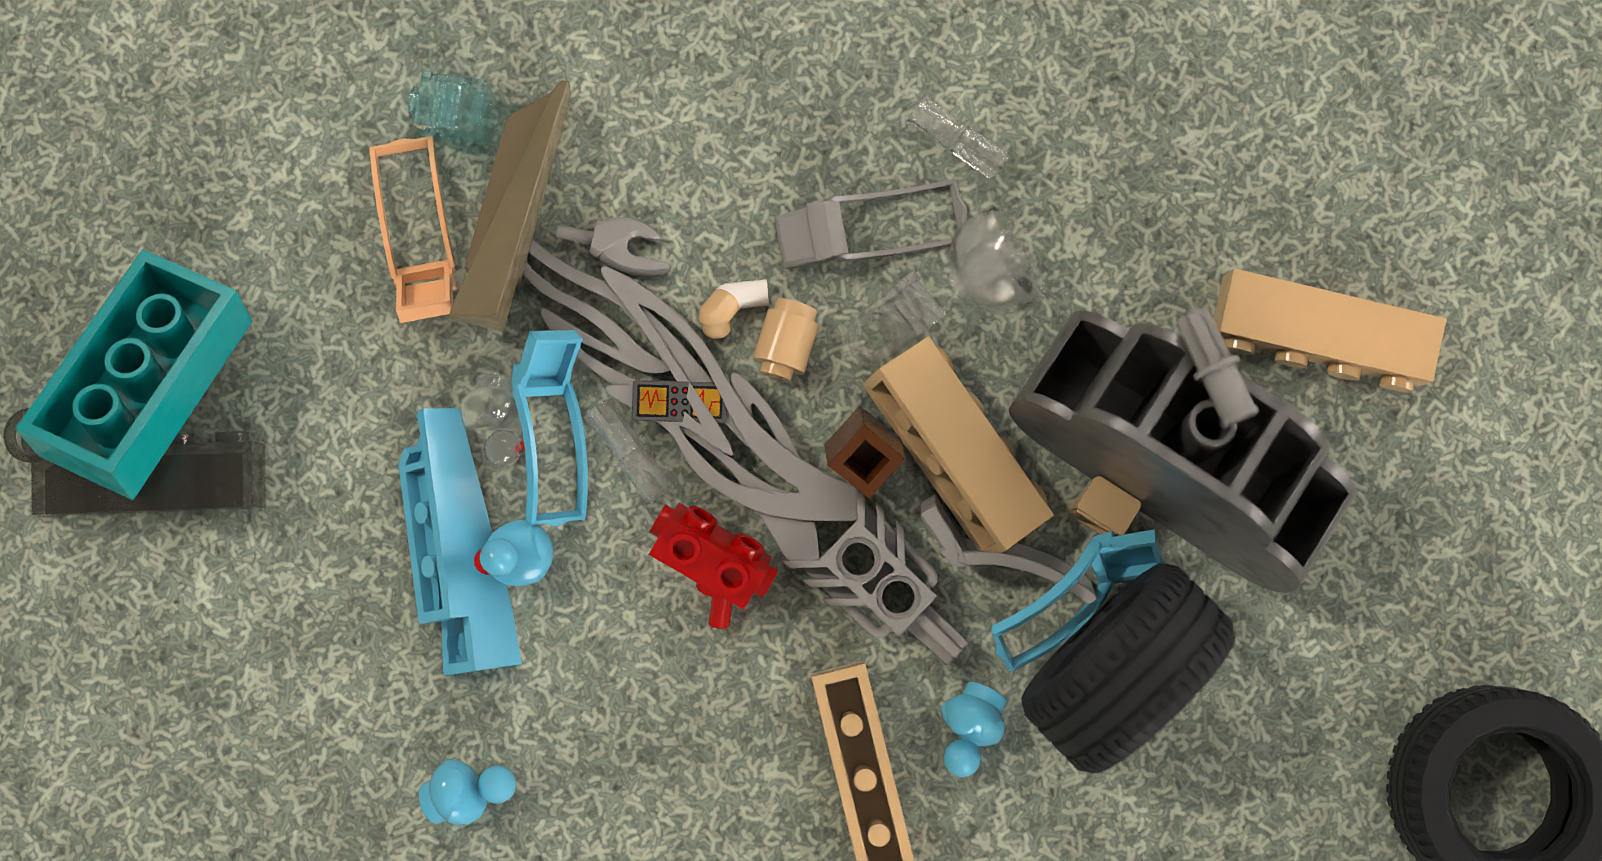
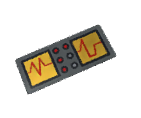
[632,380,727,423]

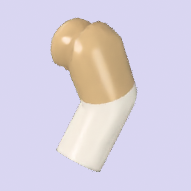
[698,279,769,339]

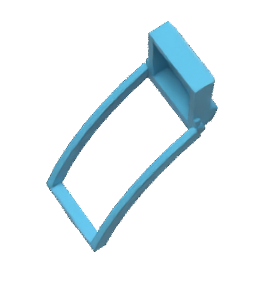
[511,330,588,526]
[992,529,1166,671]

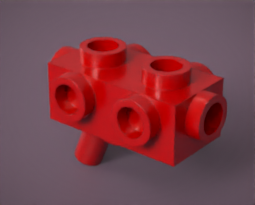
[648,503,778,629]

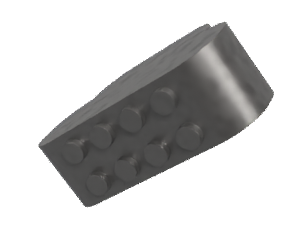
[1009,311,1357,593]

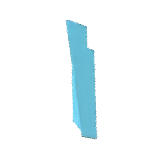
[398,408,522,676]

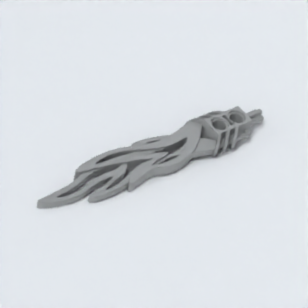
[523,239,969,666]

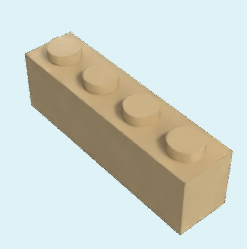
[1213,268,1447,393]
[862,336,1054,553]
[811,661,914,861]

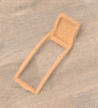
[369,136,457,323]

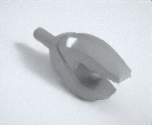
[556,217,671,276]

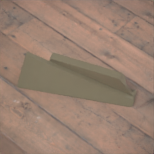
[449,80,571,332]

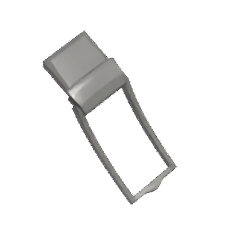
[774,179,969,269]
[921,494,1097,604]

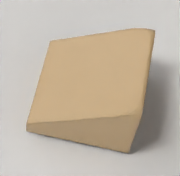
[1068,476,1141,536]

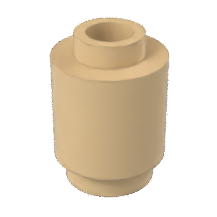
[753,298,819,382]

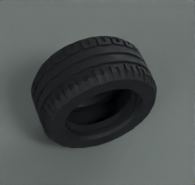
[1021,563,1236,773]
[1386,685,1602,861]

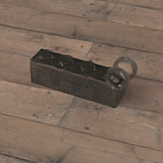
[3,408,266,516]

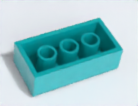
[15,249,253,500]

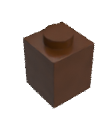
[824,405,906,499]

